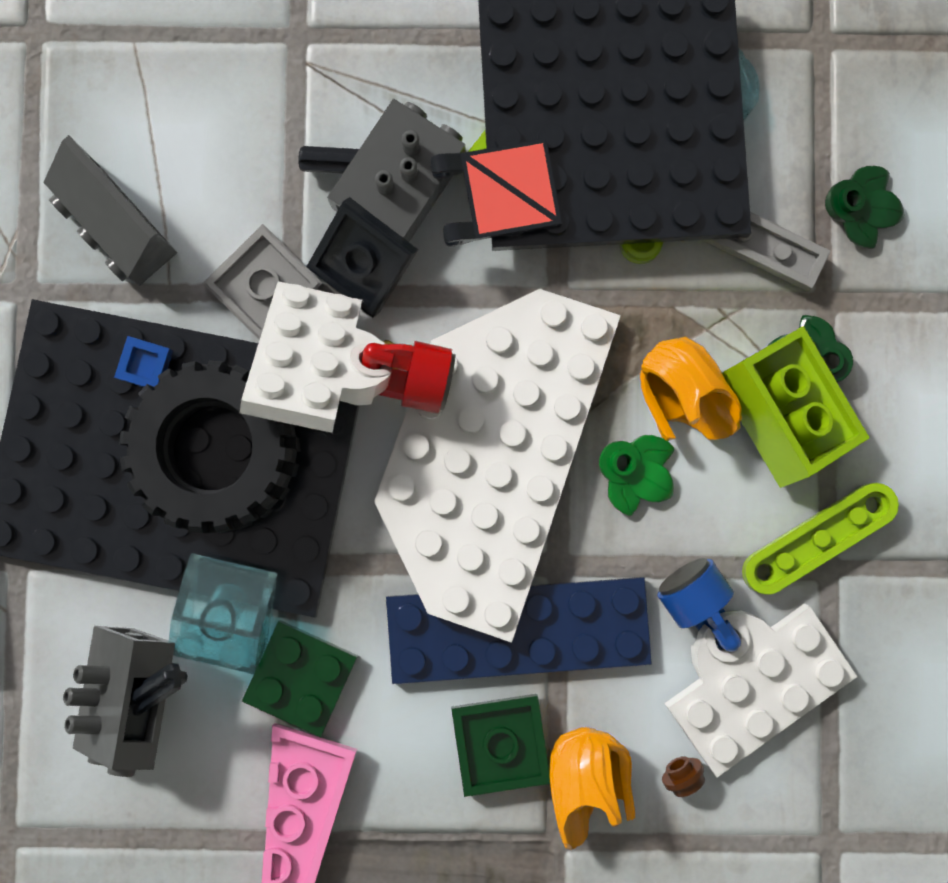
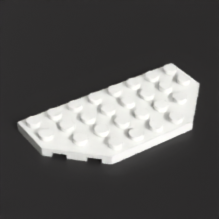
[374,289,621,643]

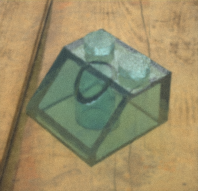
[169,554,278,674]

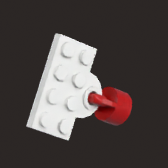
[240,281,456,433]

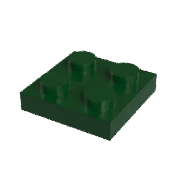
[242,620,358,738]
[451,694,550,797]

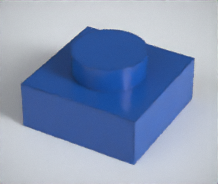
[114,336,173,387]

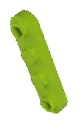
[742,483,899,595]

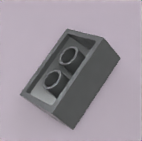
[43,135,178,286]

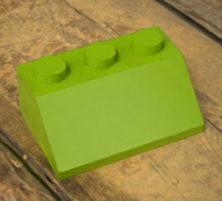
[722,326,870,488]

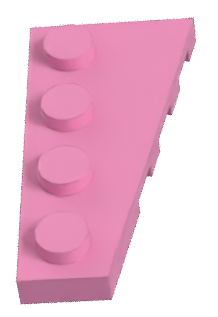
[262,723,357,883]

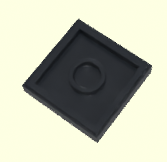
[306,197,419,318]

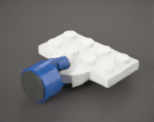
[657,558,857,778]

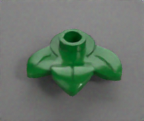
[599,435,674,516]

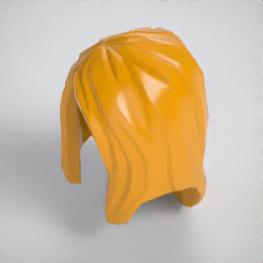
[640,336,742,441]
[549,727,635,850]

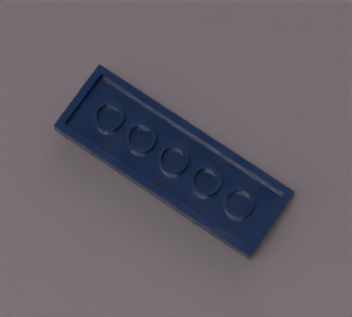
[386,577,652,684]

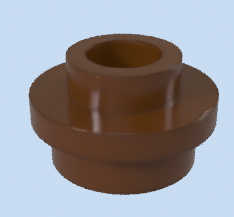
[662,756,705,797]

